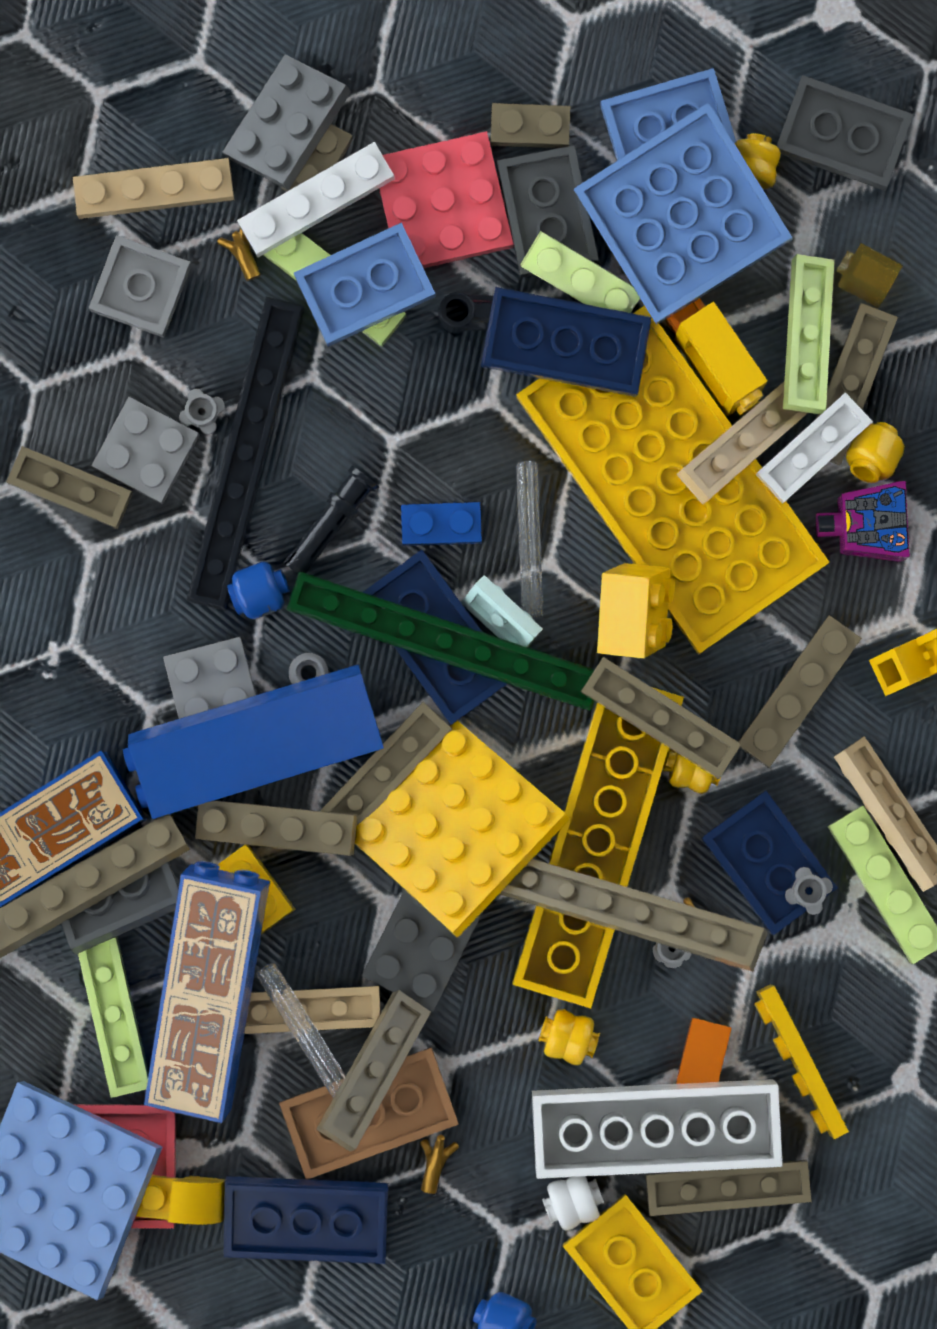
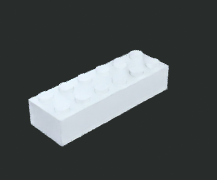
[532,1079,782,1179]

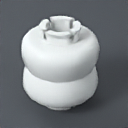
[542,1176,604,1231]

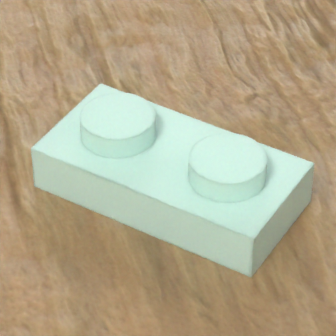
[461,575,543,647]

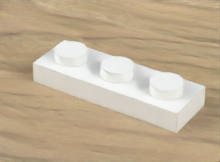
[756,392,873,504]

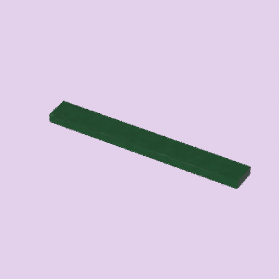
[287,572,594,712]

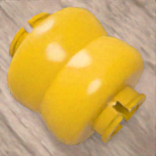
[734,134,781,189]
[663,748,721,794]
[538,1009,600,1066]

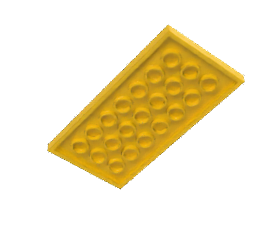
[516,306,830,655]

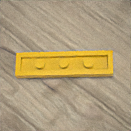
[754,984,849,1139]

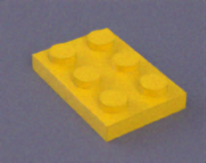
[562,1194,703,1329]

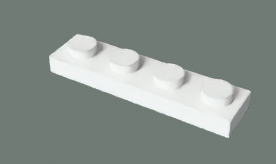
[237,142,395,257]

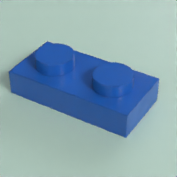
[401,502,482,546]

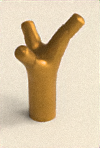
[217,228,261,281]
[420,1135,459,1194]

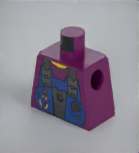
[816,481,910,562]

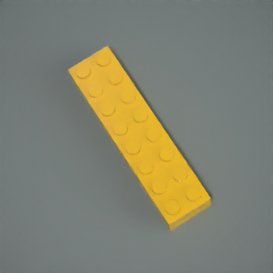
[512,687,684,1008]

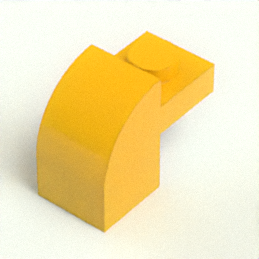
[869,629,937,696]
[136,1175,226,1225]

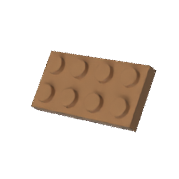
[279,1047,459,1180]

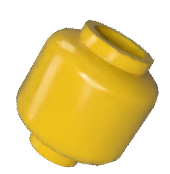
[846,422,905,483]

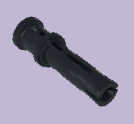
[283,466,380,574]

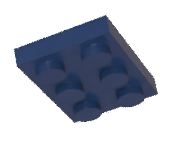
[701,791,838,935]

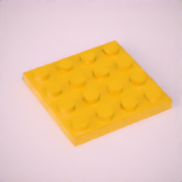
[355,721,570,938]

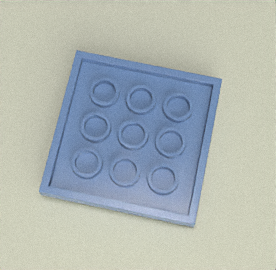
[574,102,793,324]
[0,1081,163,1300]

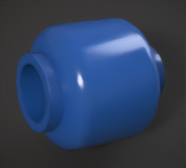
[227,561,290,620]
[473,1292,537,1329]

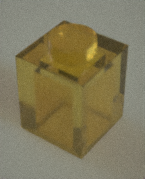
[836,243,903,308]

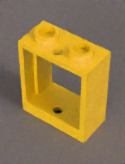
[675,301,768,416]

